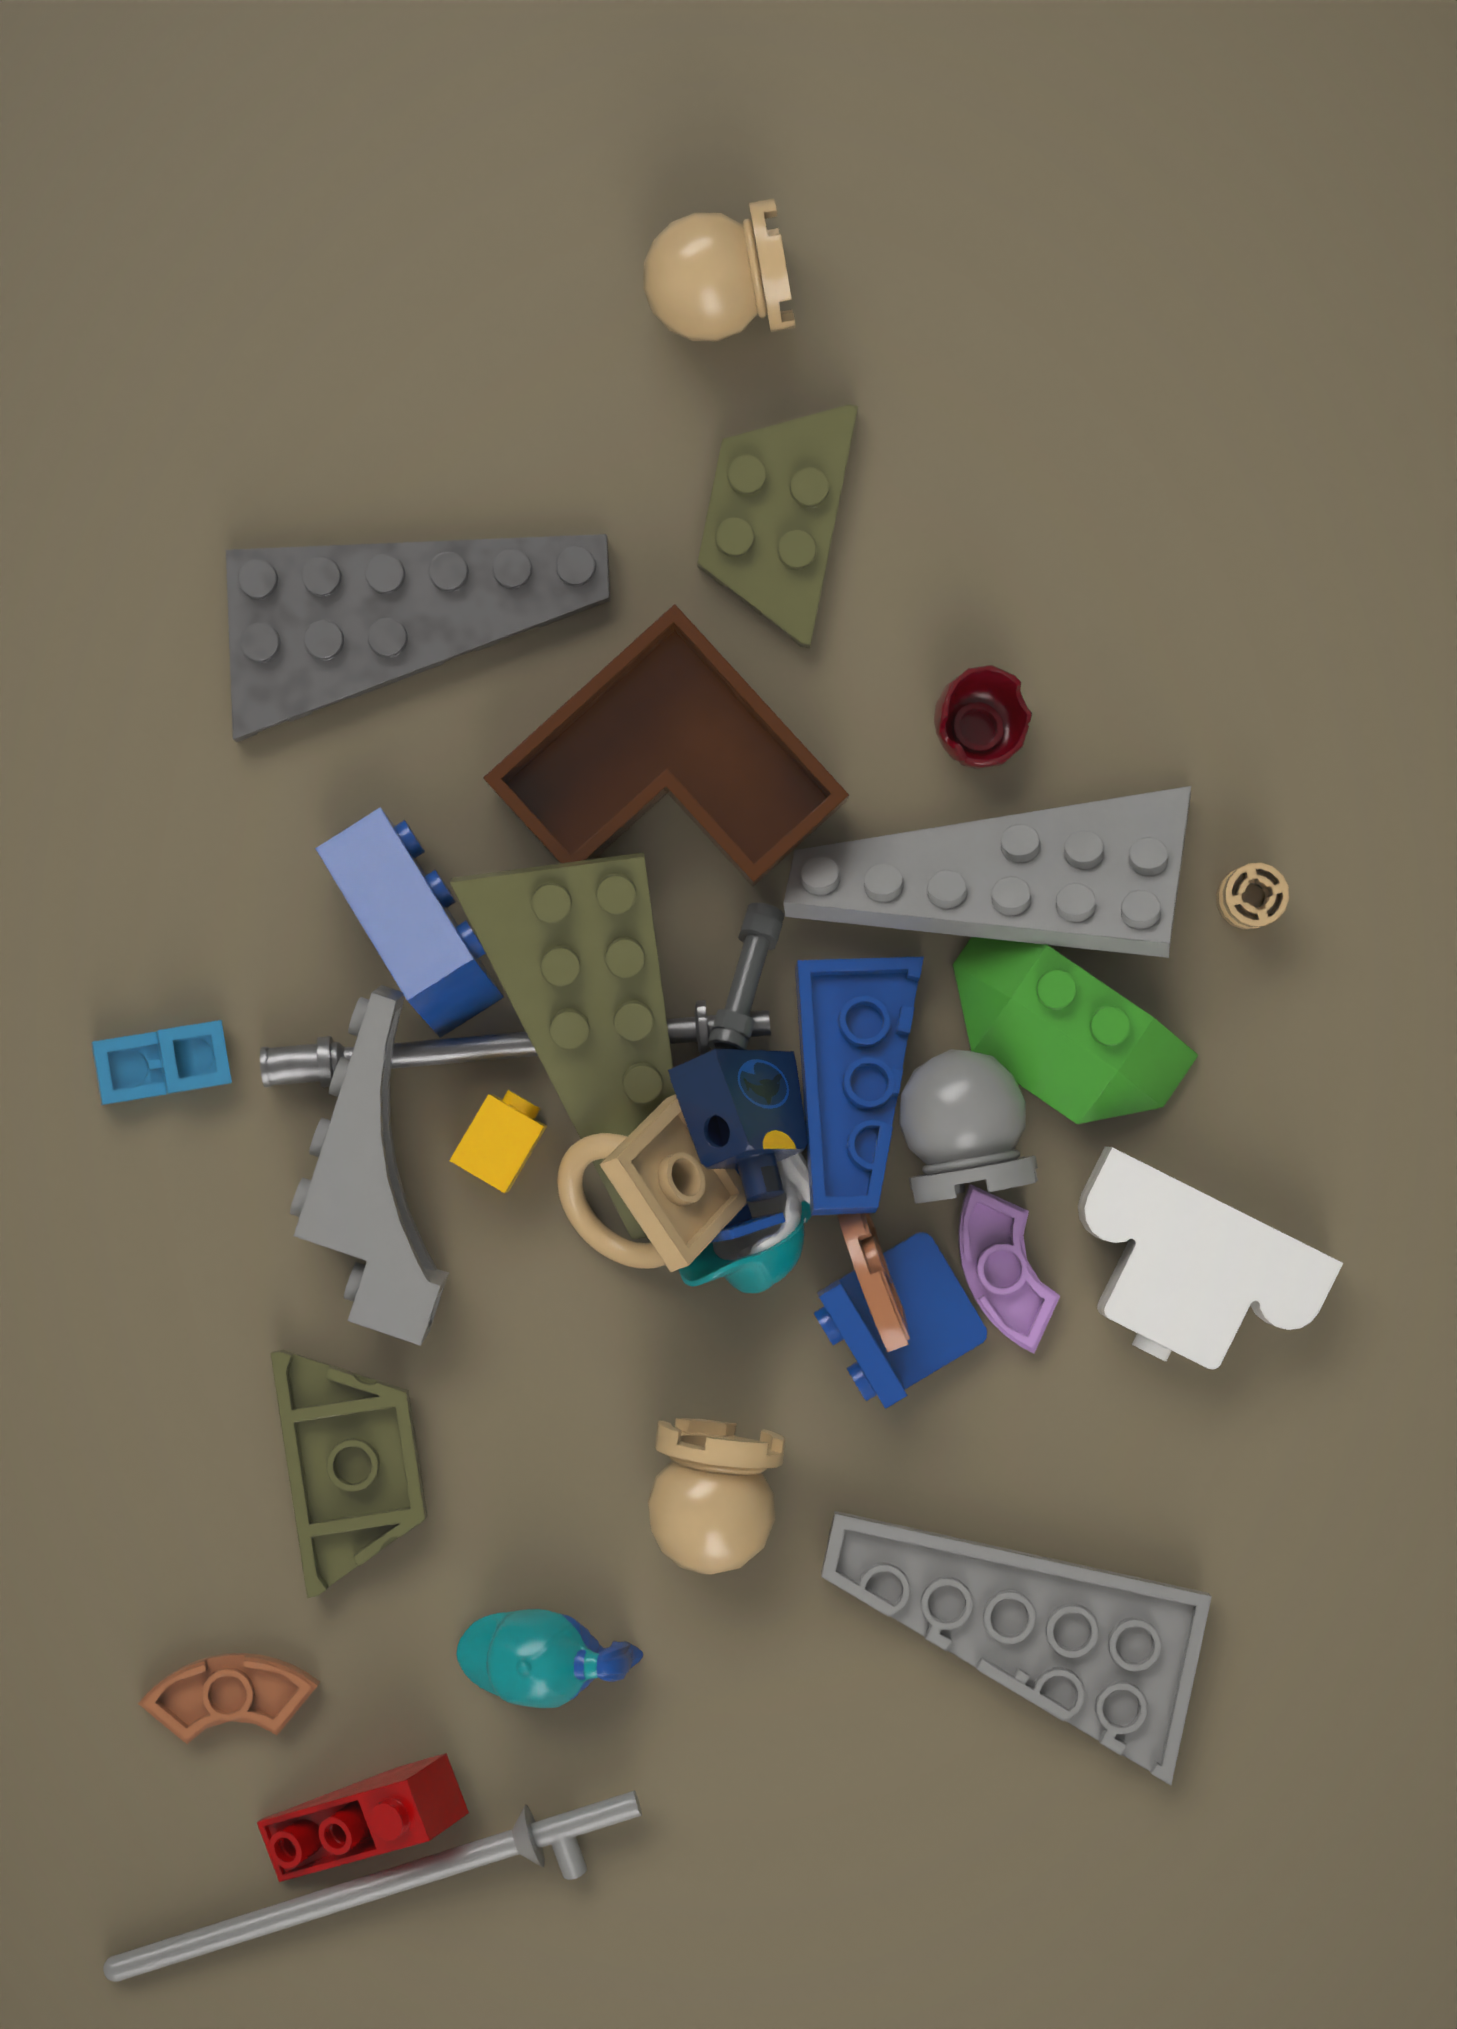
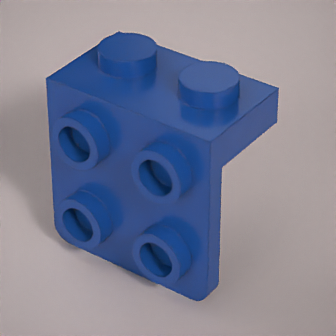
[814,1232,987,1409]

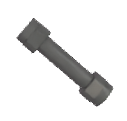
[708,902,784,1050]

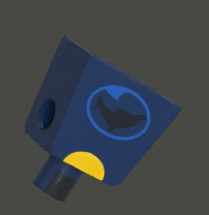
[668,1049,808,1202]

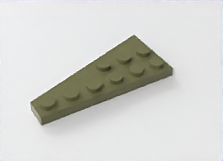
[450,852,675,1239]

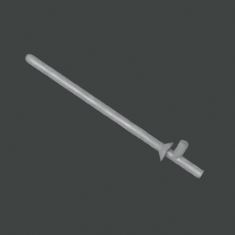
[103,1790,642,1982]

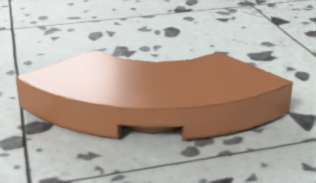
[837,1213,910,1352]
[138,1653,320,1744]

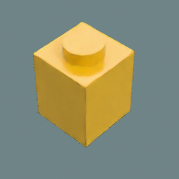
[449,1089,547,1193]

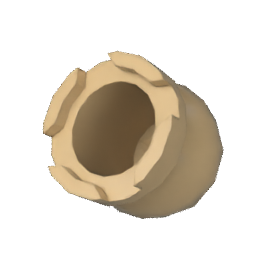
[643,199,796,342]
[648,1418,786,1574]

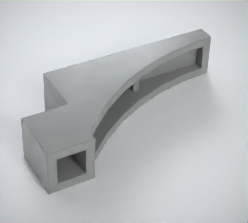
[290,985,449,1346]

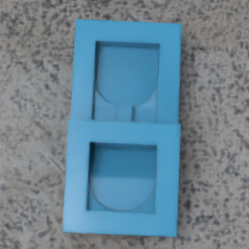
[91,1020,232,1105]

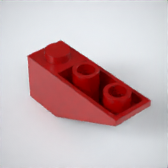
[257,1753,469,1882]

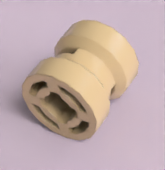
[1216,863,1289,929]

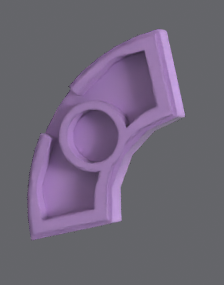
[958,1184,1060,1354]

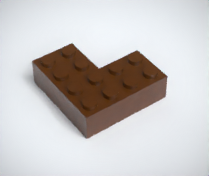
[483,604,849,887]

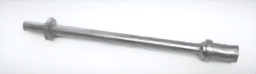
[260,1000,771,1088]

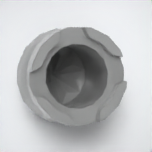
[899,1049,1038,1204]

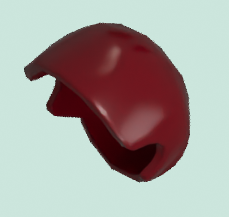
[934,665,1032,769]

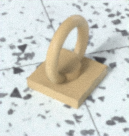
[557,1094,748,1272]

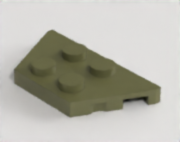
[697,404,858,648]
[270,1350,428,1598]

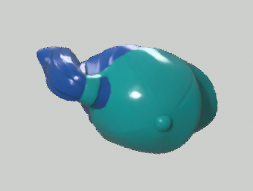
[457,1609,643,1708]

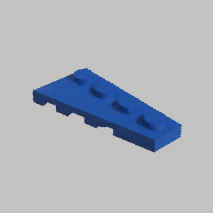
[795,956,924,1216]

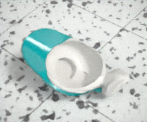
[678,1152,812,1293]

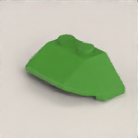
[952,937,1198,1124]

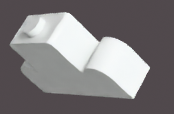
[1078,1146,1343,1370]

